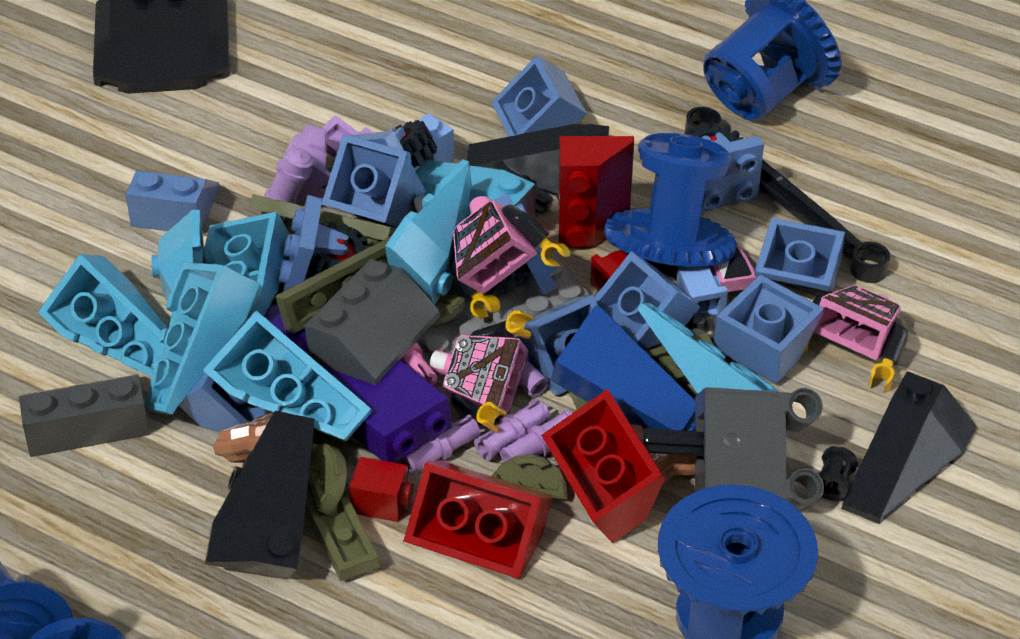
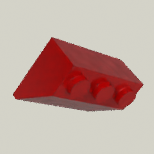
[558,136,634,248]
[541,389,665,543]
[403,460,553,579]

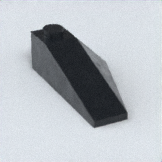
[467,124,609,199]
[841,371,976,524]
[205,411,315,579]

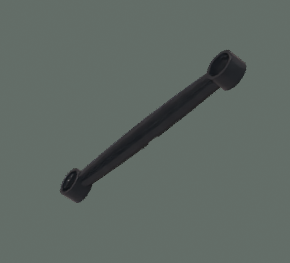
[685,107,890,283]

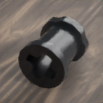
[818,446,858,500]

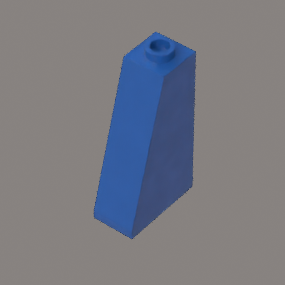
[551,305,695,431]

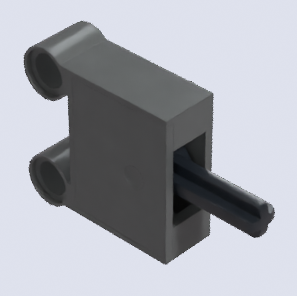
[641,387,824,511]

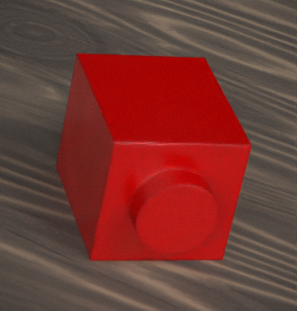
[349,457,414,522]

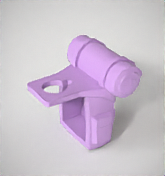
[264,125,331,220]

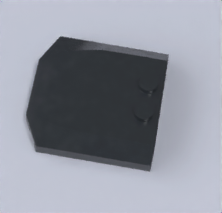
[93,0,230,94]

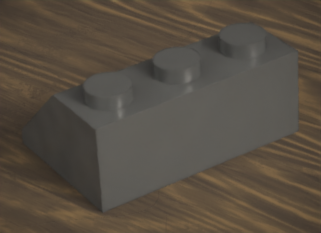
[304,258,440,385]
[19,374,150,457]

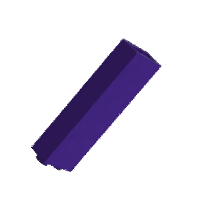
[264,304,452,463]

